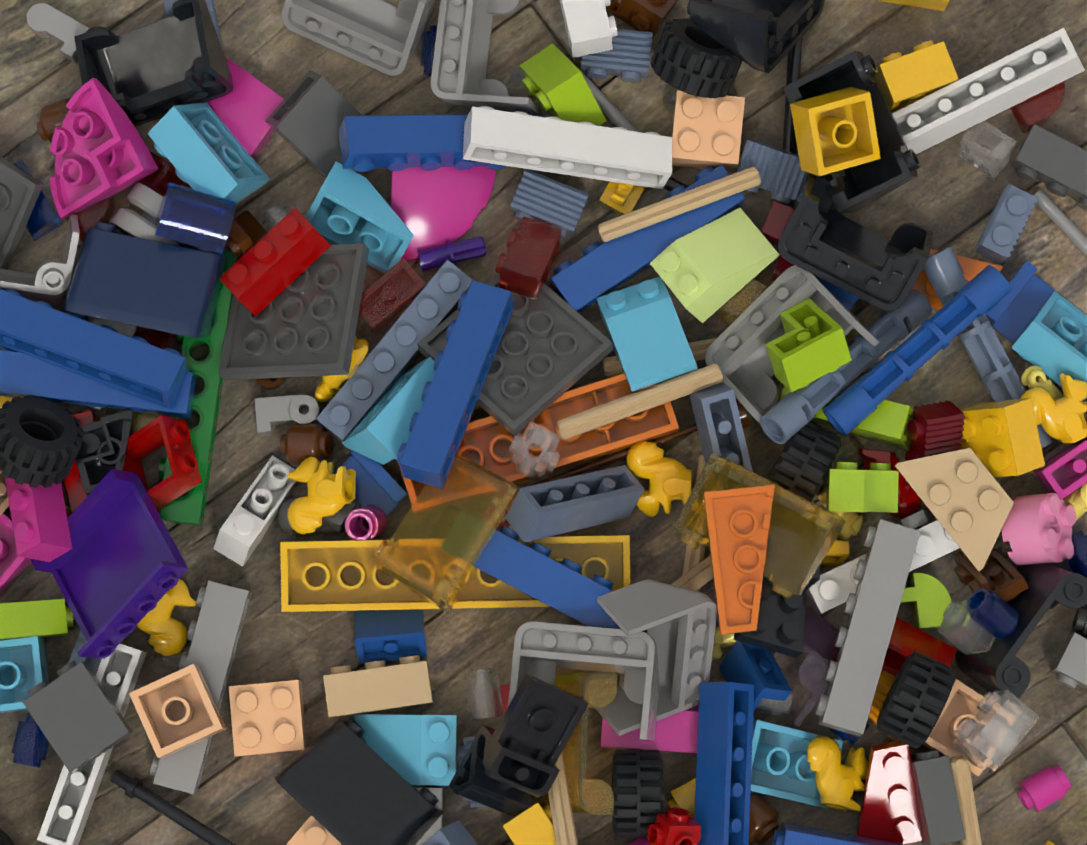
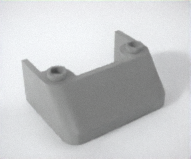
[281,0,436,76]
[431,0,541,114]
[0,214,80,310]
[705,265,879,423]
[589,579,717,736]
[508,621,660,741]

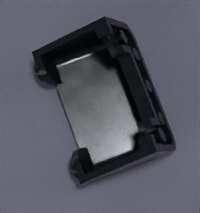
[74,0,234,127]
[687,0,825,73]
[783,51,920,213]
[778,173,933,311]
[955,563,1087,703]
[274,718,444,845]

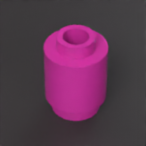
[345,504,387,540]
[1017,764,1072,813]

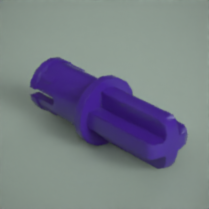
[417,236,486,272]

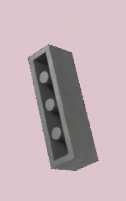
[1011,124,1087,211]

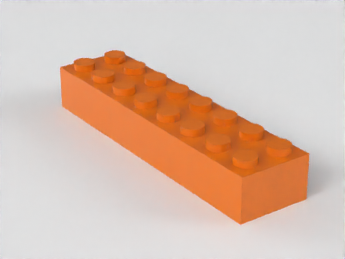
[399,373,679,516]

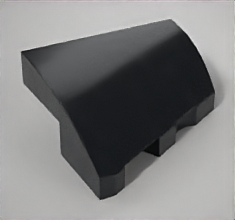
[76,409,133,496]

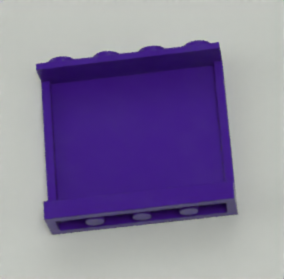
[31,469,189,659]

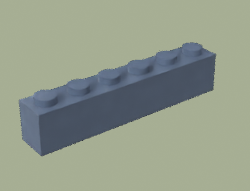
[316,259,474,442]

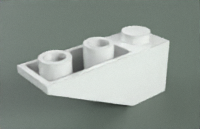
[214,455,297,566]

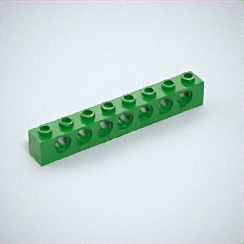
[158,250,239,527]

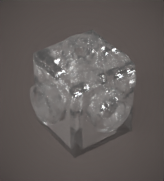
[509,421,562,479]

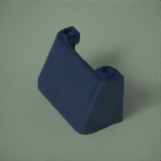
[64,221,226,338]

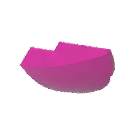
[207,57,284,160]
[50,78,159,219]
[391,167,496,262]

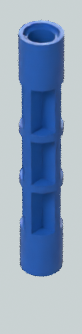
[823,265,1012,436]

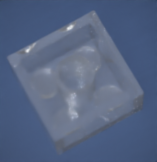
[952,689,1041,772]

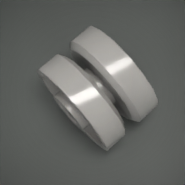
[109,182,199,246]

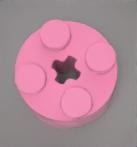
[1001,493,1076,565]

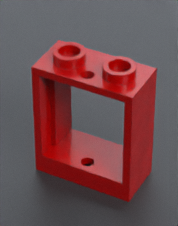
[123,415,202,511]

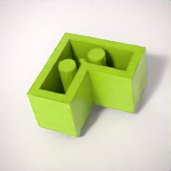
[519,43,607,126]
[765,298,852,393]
[826,462,899,513]

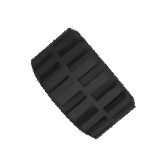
[650,19,742,98]
[0,395,83,488]
[765,421,842,512]
[877,650,955,749]
[612,750,663,838]

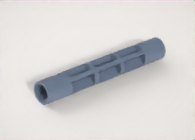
[923,246,1052,448]
[760,289,932,444]

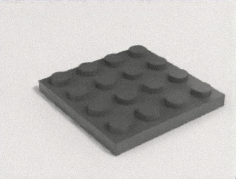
[218,243,369,380]
[417,259,613,436]

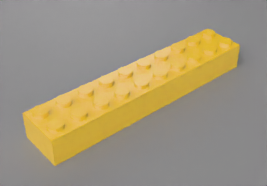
[280,535,631,612]

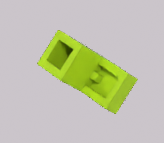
[900,573,954,629]

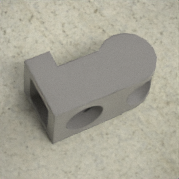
[27,3,90,63]
[254,394,320,436]

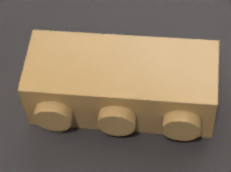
[323,655,434,718]

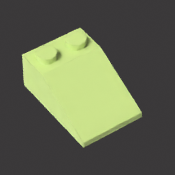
[650,208,780,323]

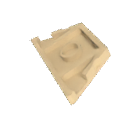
[895,448,1014,571]

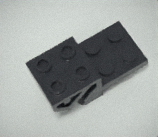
[734,503,823,658]
[449,674,589,817]

